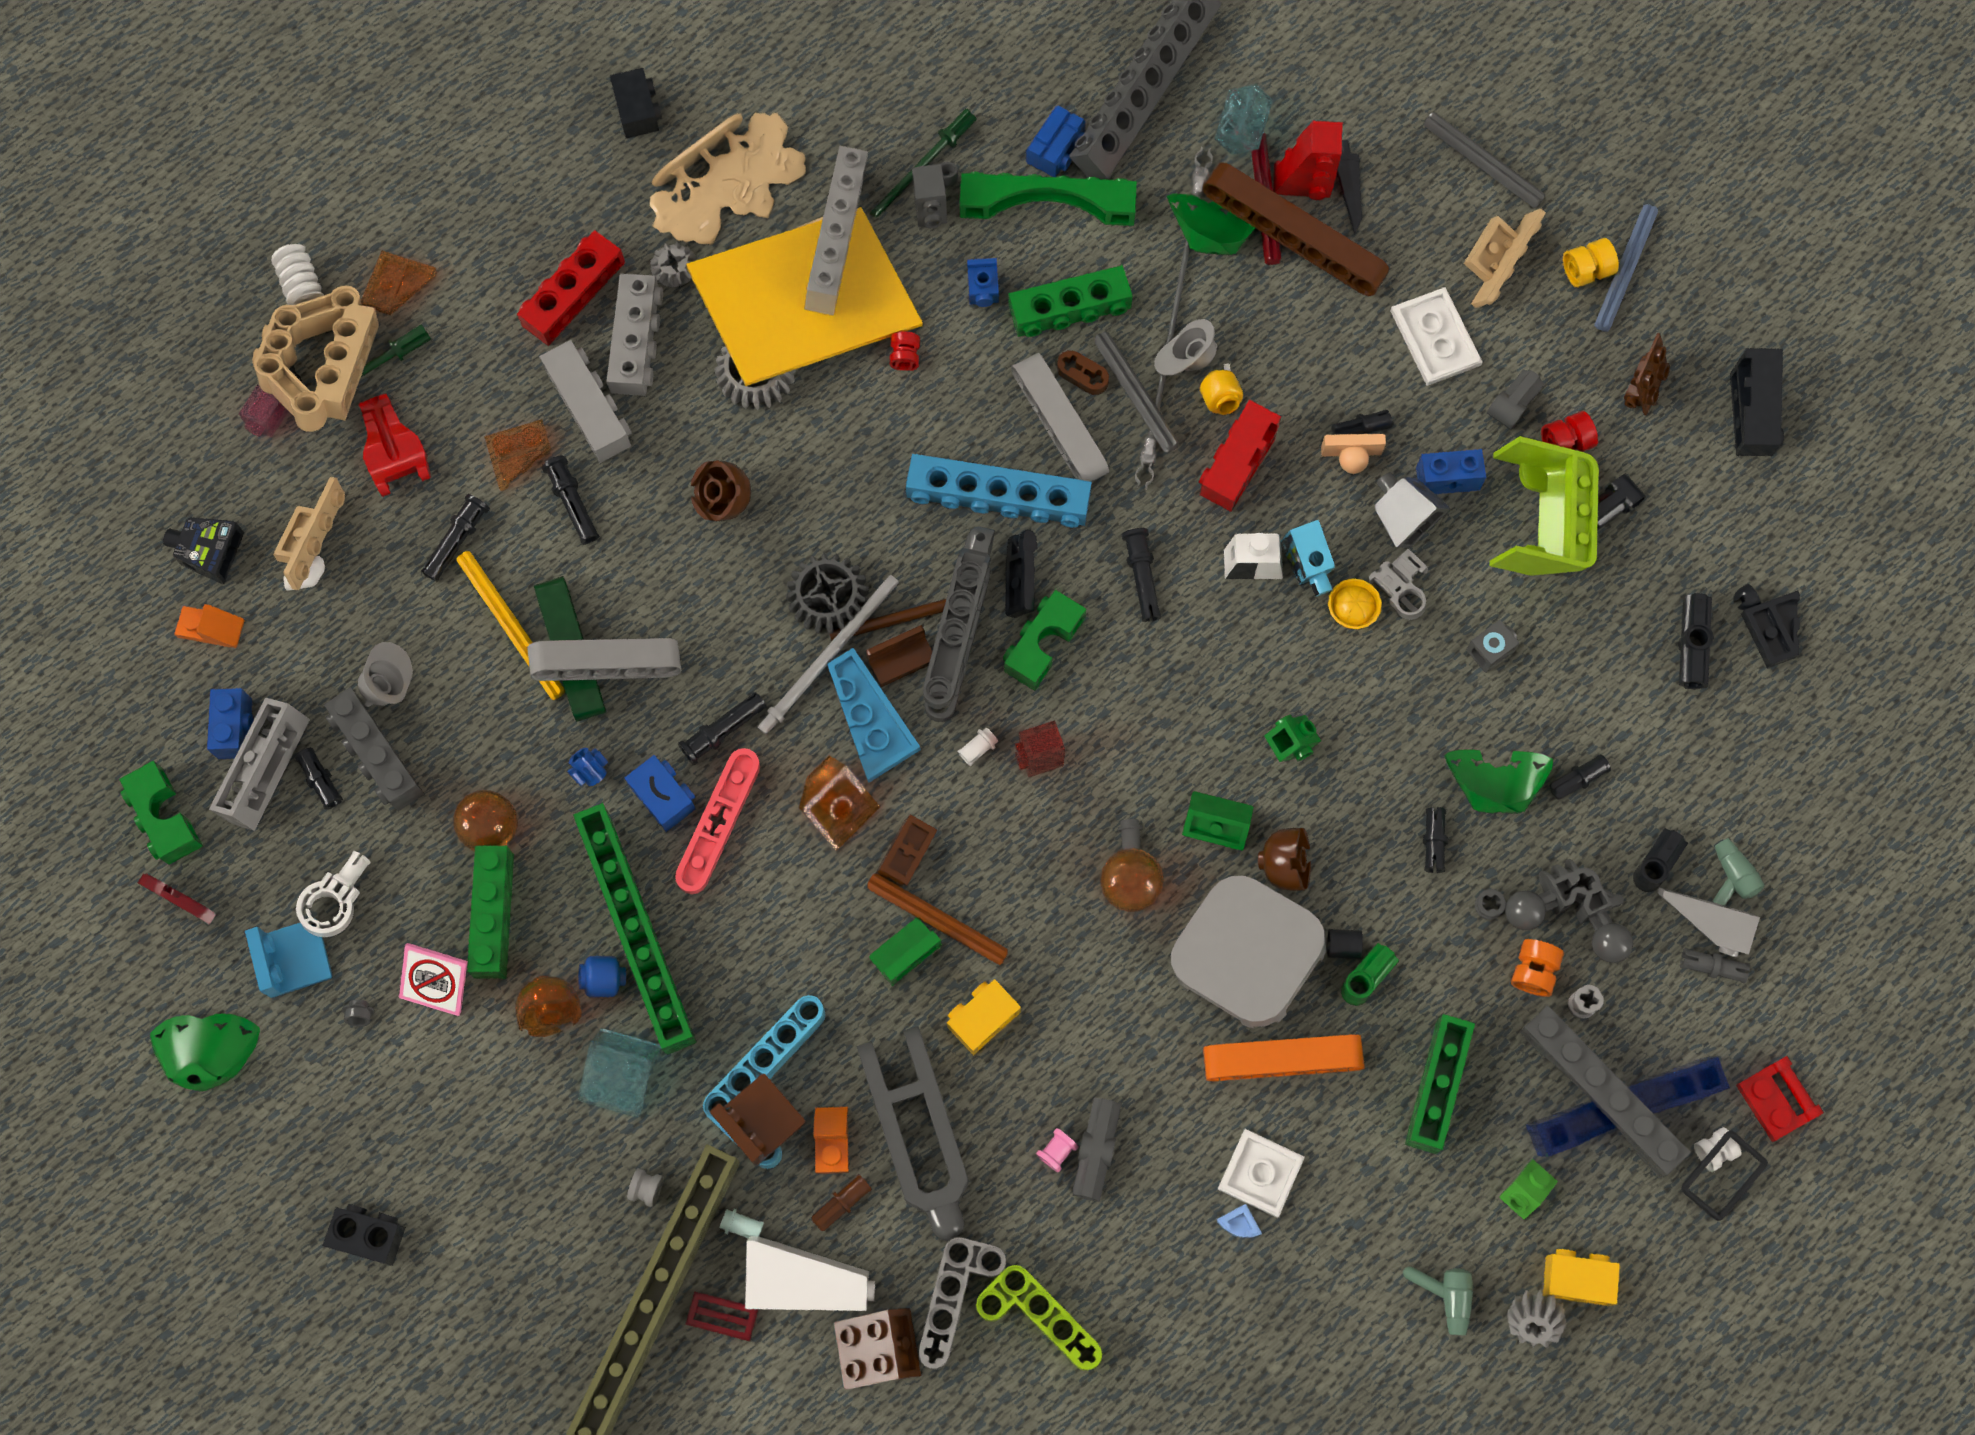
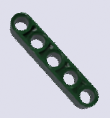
[534,576,607,722]

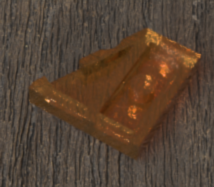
[361,251,437,315]
[484,419,552,491]

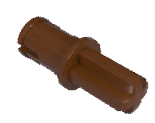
[811,1174,872,1231]

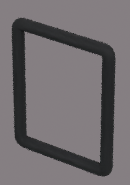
[1681,1131,1768,1221]

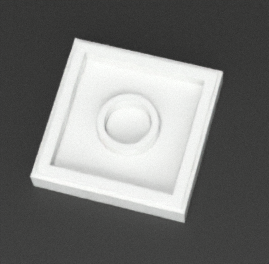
[1218,1129,1305,1218]

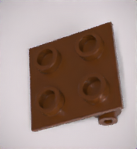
[1624,333,1670,416]

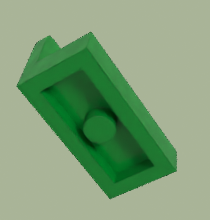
[1182,791,1254,851]
[869,918,942,986]

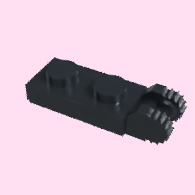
[1005,529,1037,618]

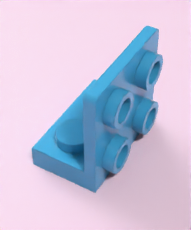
[245,918,333,998]

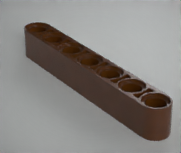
[1202,162,1389,296]

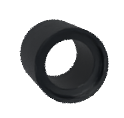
[1327,929,1363,959]

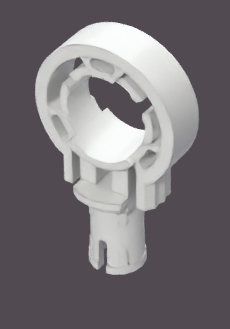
[296,851,371,937]

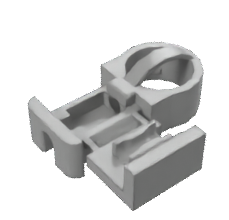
[1369,549,1428,620]

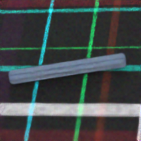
[1594,204,1658,332]

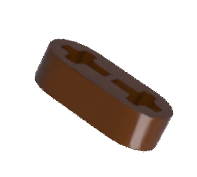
[1057,350,1109,395]

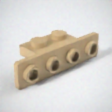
[1464,209,1546,308]
[273,477,345,590]

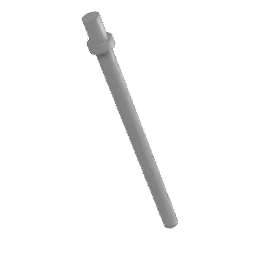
[757,575,899,735]

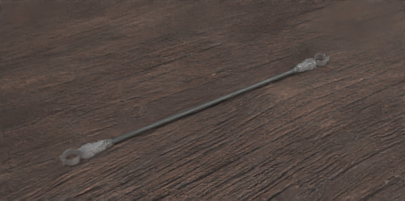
[1135,147,1213,489]

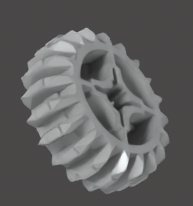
[715,346,796,410]

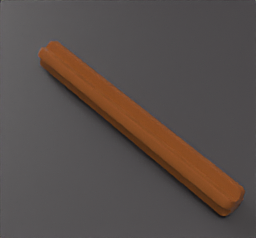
[867,873,1008,965]

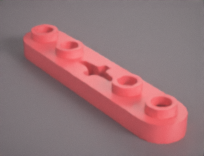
[675,748,760,894]

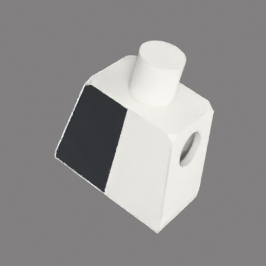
[1224,533,1283,579]

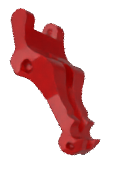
[359,393,431,497]

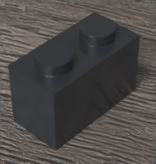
[609,67,662,139]

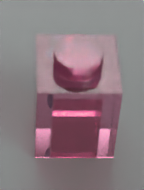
[238,385,288,438]

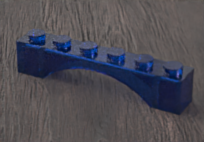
[1526,1057,1730,1157]

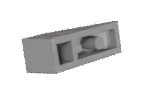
[1657,887,1760,957]

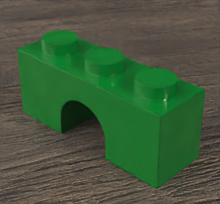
[1002,590,1086,691]
[119,761,203,865]

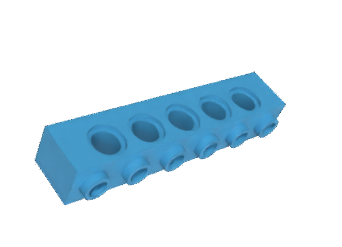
[906,454,1092,528]

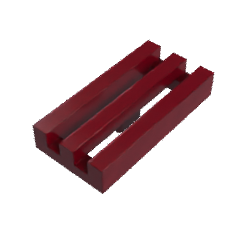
[685,1291,759,1342]

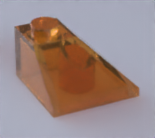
[799,755,880,851]

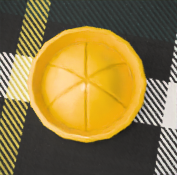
[1328,578,1382,629]

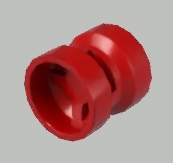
[889,331,920,371]

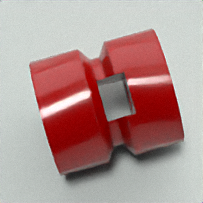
[1541,411,1598,452]

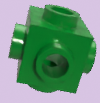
[1264,715,1321,762]

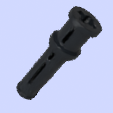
[541,455,599,545]
[420,494,490,582]
[1122,528,1161,622]
[678,692,767,765]

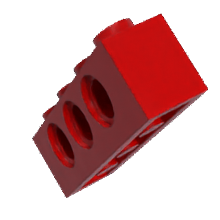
[517,230,625,346]

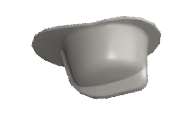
[1154,319,1217,376]
[358,642,413,707]

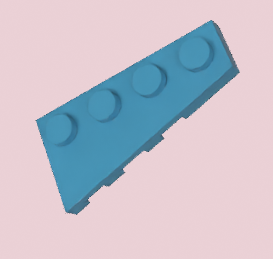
[827,648,921,783]

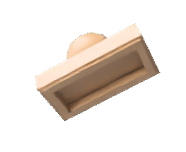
[1321,434,1386,474]

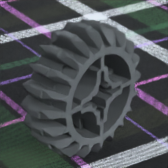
[786,552,869,634]

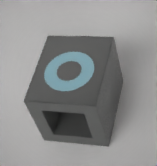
[1466,620,1519,673]

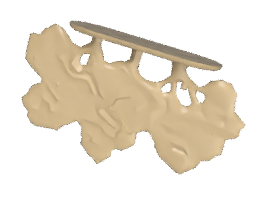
[650,113,806,245]

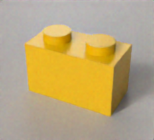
[947,979,1021,1056]
[1543,1249,1620,1306]

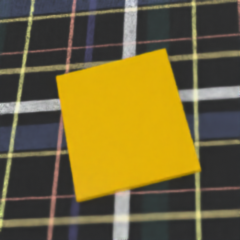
[686,207,923,386]

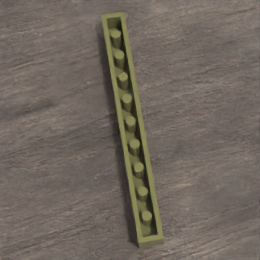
[566,1144,740,1435]

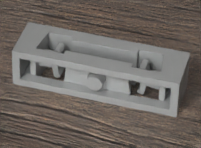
[209,698,310,831]

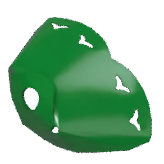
[1166,194,1255,256]
[1444,750,1554,814]
[150,1014,260,1091]

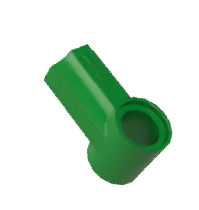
[1341,943,1399,1006]

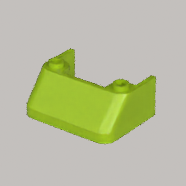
[1489,436,1599,576]

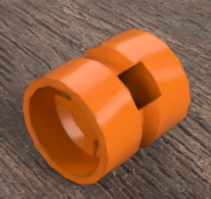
[1511,939,1564,997]

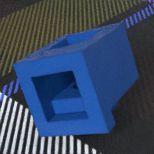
[967,258,999,307]

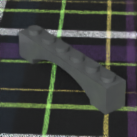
[1520,1005,1691,1178]

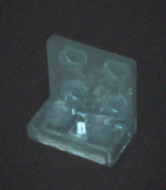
[578,1028,662,1118]

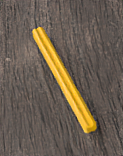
[457,551,565,700]

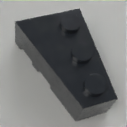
[1730,348,1784,456]

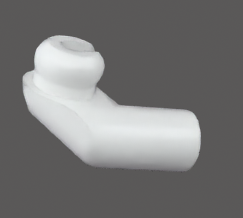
[284,556,325,591]

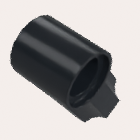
[1597,473,1646,530]
[1633,828,1688,892]

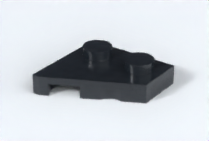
[1741,590,1800,668]

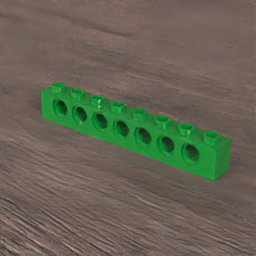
[573,803,697,1055]

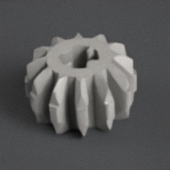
[1507,1290,1566,1348]

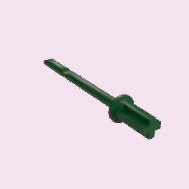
[870,108,977,218]
[361,324,431,377]

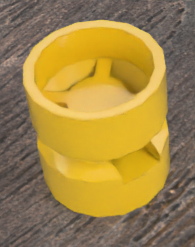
[1563,238,1619,288]

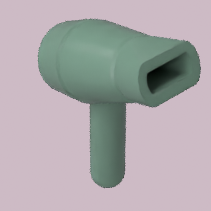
[1712,838,1765,905]
[1403,1266,1474,1335]

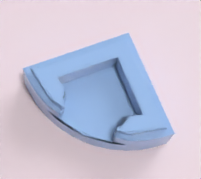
[1217,1204,1262,1238]

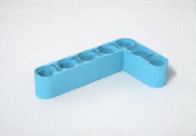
[703,995,825,1169]

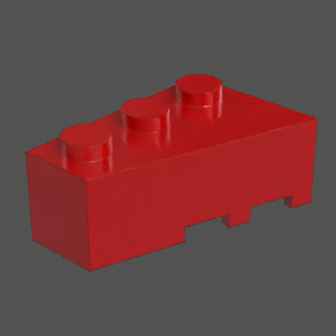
[1273,121,1343,200]
[1198,399,1281,512]

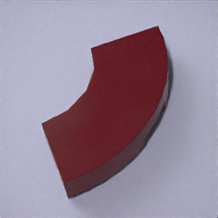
[137,873,216,925]

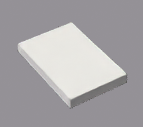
[1390,287,1482,386]

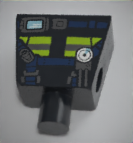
[163,517,244,584]

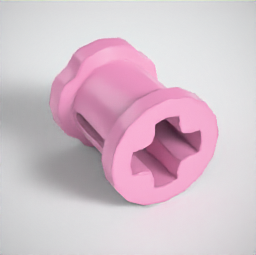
[1036,1128,1079,1173]

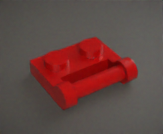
[1736,1056,1824,1142]

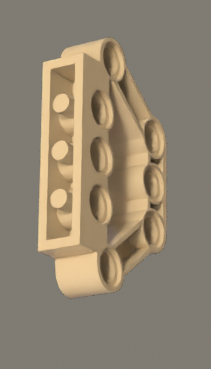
[253,286,379,432]

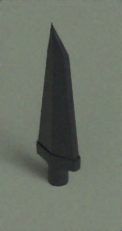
[1337,140,1362,234]

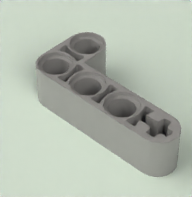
[919,1237,1006,1370]

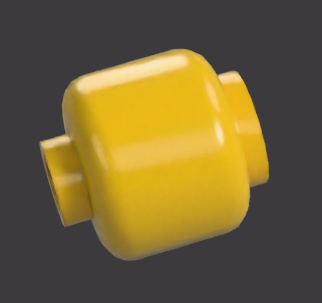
[1200,370,1243,415]

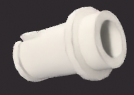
[957,728,998,766]

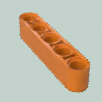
[1203,1035,1365,1081]

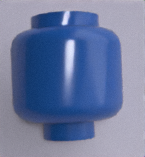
[578,956,626,997]

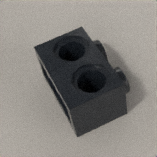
[322,1204,406,1266]

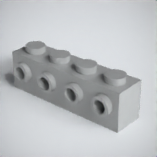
[606,274,663,396]
[539,340,632,463]

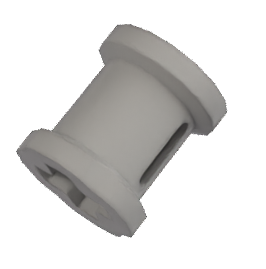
[1568,985,1604,1019]

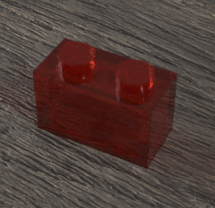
[1015,720,1065,777]

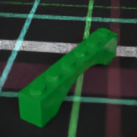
[959,171,1137,226]

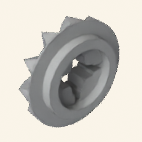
[650,242,697,287]

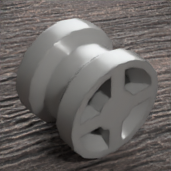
[627,1168,664,1208]

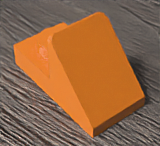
[174,604,245,648]
[813,1107,849,1174]

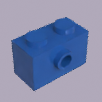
[207,688,254,759]

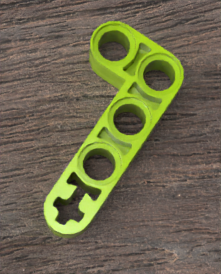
[976,1265,1102,1371]

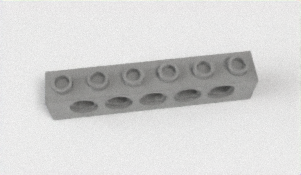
[805,146,868,316]

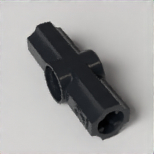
[1678,593,1714,690]

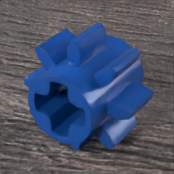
[568,748,608,786]

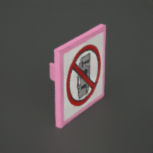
[399,943,468,1016]

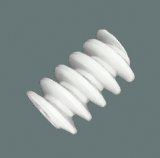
[271,244,324,305]

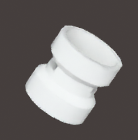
[1694,1127,1742,1172]

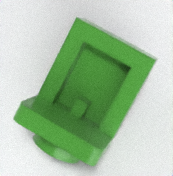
[1500,1159,1558,1219]

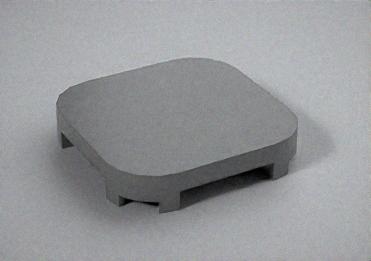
[1171,876,1326,1029]

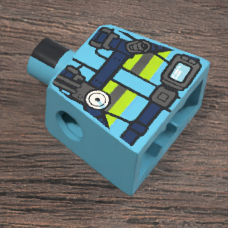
[1280,520,1335,597]

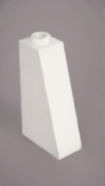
[745,1236,875,1311]

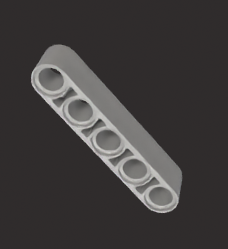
[1011,353,1109,482]
[527,638,682,681]

